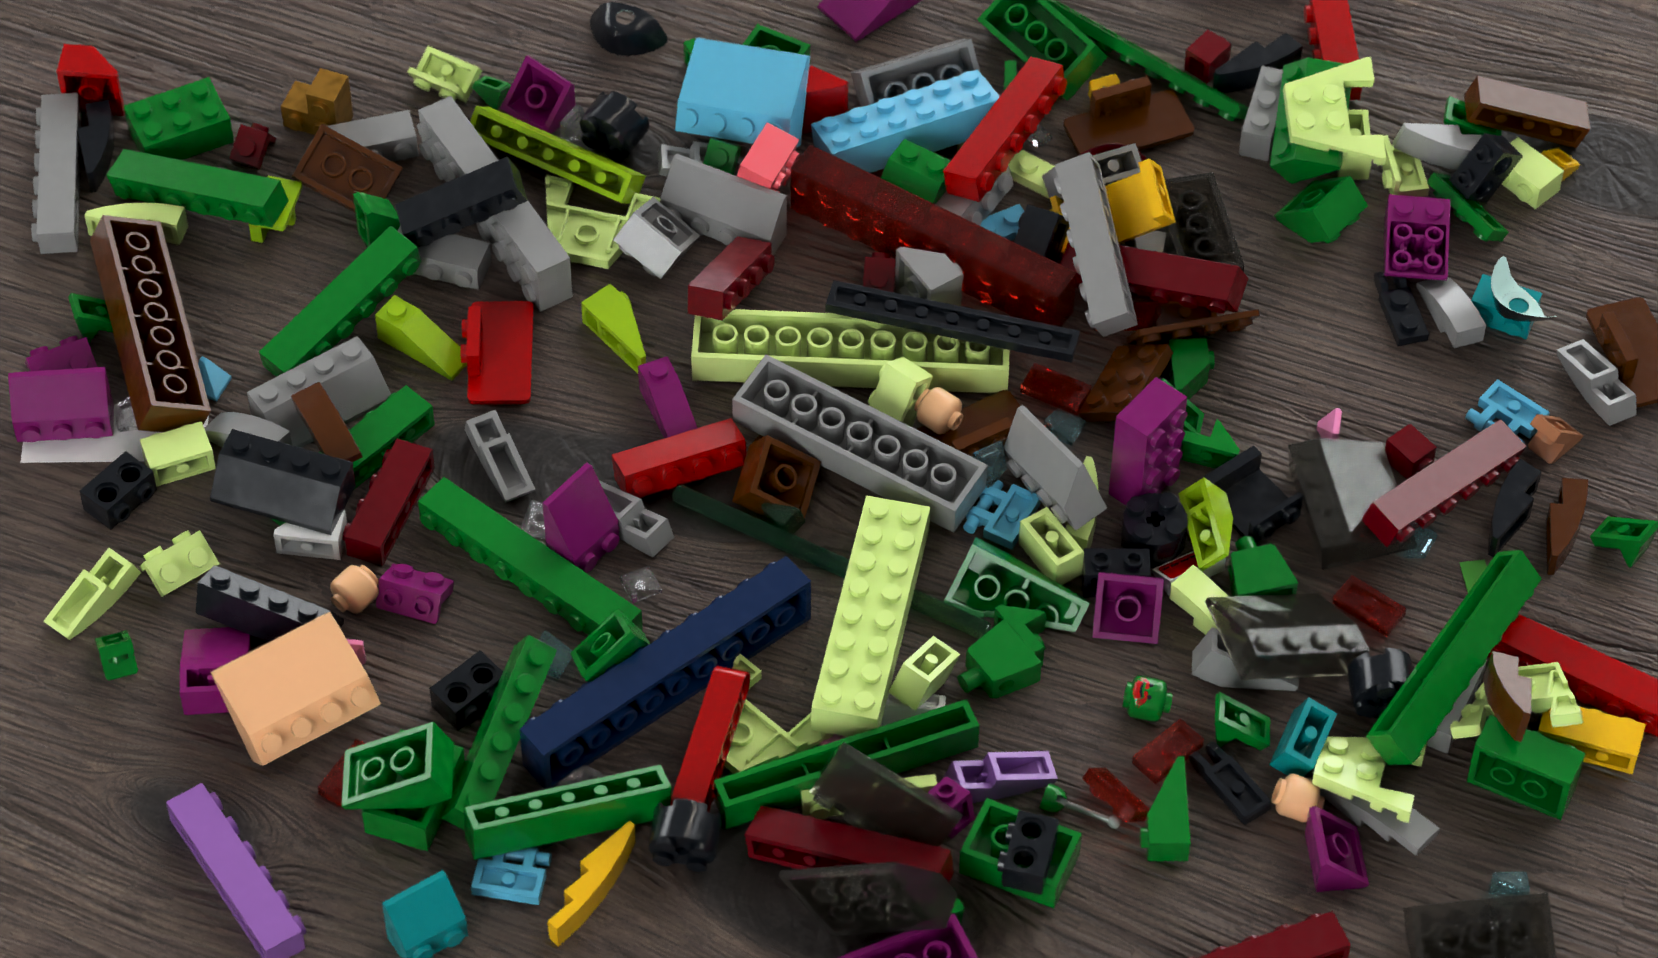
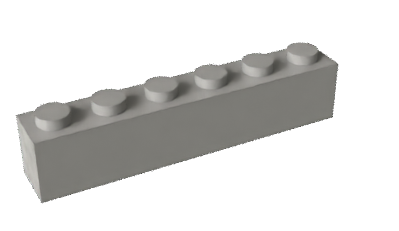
[31,93,82,254]
[1054,152,1138,337]

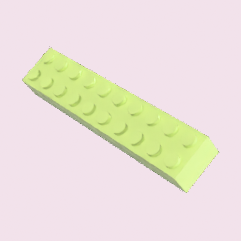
[691,309,1010,393]

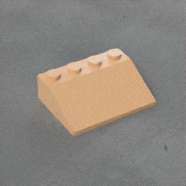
[210,612,381,766]

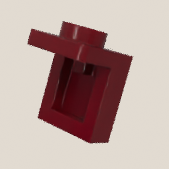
[229,123,277,169]
[863,252,896,292]

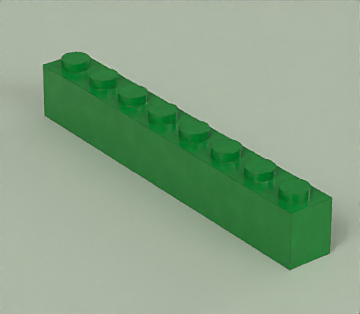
[418,477,643,635]
[1366,550,1542,765]
[714,699,980,829]

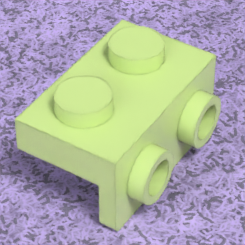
[407,46,482,102]
[1377,135,1429,197]
[139,530,220,597]

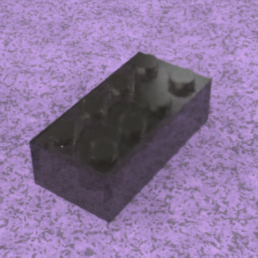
[1159,172,1245,272]

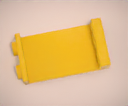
[1050,158,1176,254]

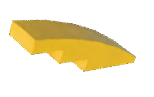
[548,821,636,947]

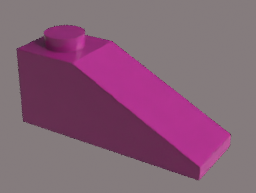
[638,356,697,438]

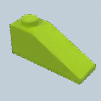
[581,283,646,374]
[375,295,467,381]
[1178,477,1233,572]

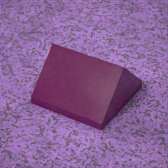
[500,55,576,134]
[1092,572,1164,644]
[1305,805,1369,892]

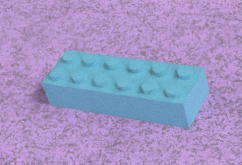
[811,70,1000,184]

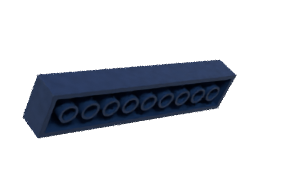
[519,556,811,790]

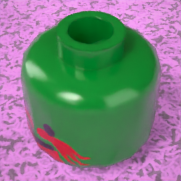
[1122,675,1173,722]

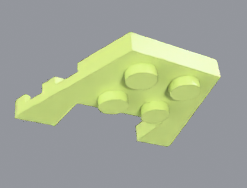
[1283,57,1386,165]
[545,175,660,269]
[724,654,834,773]
[1450,662,1583,739]
[1312,736,1427,823]

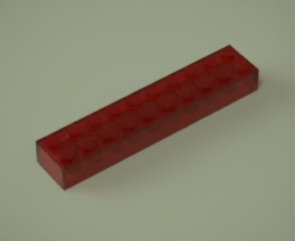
[791,145,1077,327]

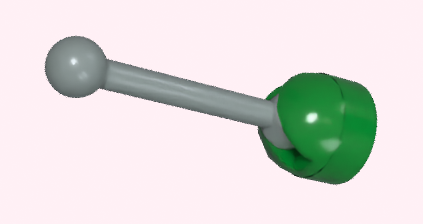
[1039,783,1121,829]

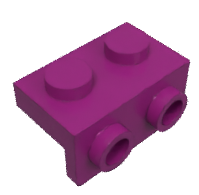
[25,335,97,371]
[376,564,454,624]

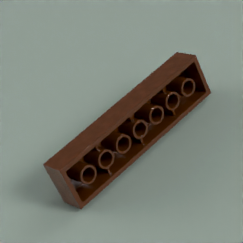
[90,215,211,432]

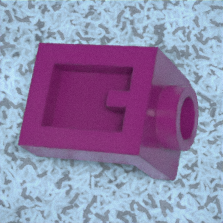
[924,777,975,839]

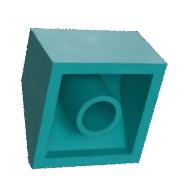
[382,870,468,958]

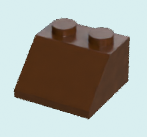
[732,435,822,520]

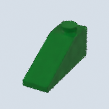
[1140,756,1191,861]

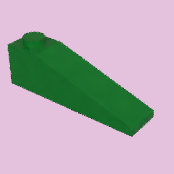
[944,537,1090,632]

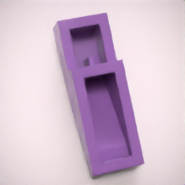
[944,751,1058,803]

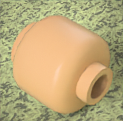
[914,387,964,434]
[330,565,379,614]
[1271,773,1325,823]

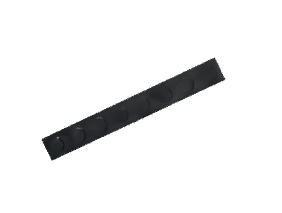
[826,280,1080,363]

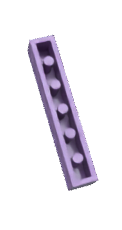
[166,783,307,958]

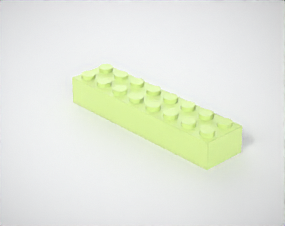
[811,495,930,737]

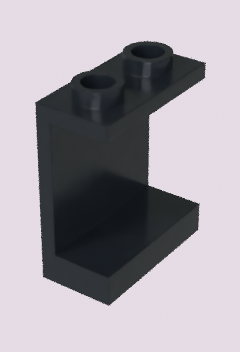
[1204,445,1303,543]

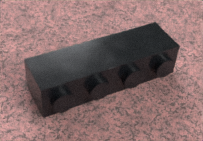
[395,157,527,247]

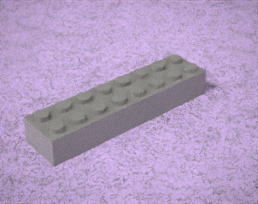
[417,96,573,312]
[732,354,988,533]

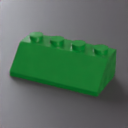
[1270,57,1351,184]

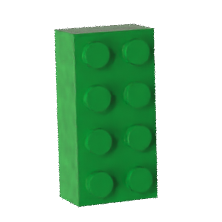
[977,0,1108,101]

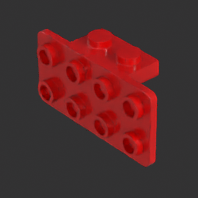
[461,301,534,405]

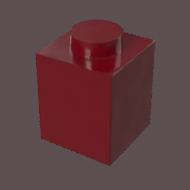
[1184,29,1232,84]
[1383,424,1437,480]

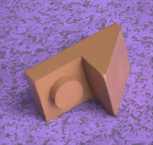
[1528,414,1584,464]

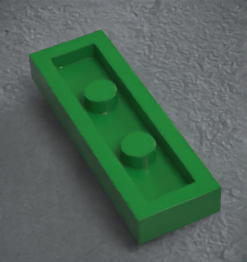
[1426,173,1509,242]

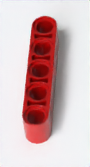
[670,666,751,812]

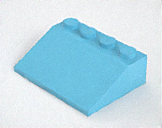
[675,38,810,147]

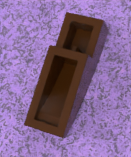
[291,382,363,462]
[1546,478,1588,575]
[1483,651,1532,742]

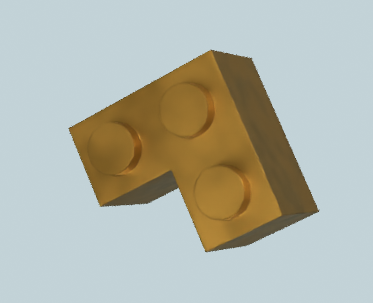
[281,68,353,135]

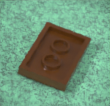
[292,124,403,212]
[1078,344,1173,422]

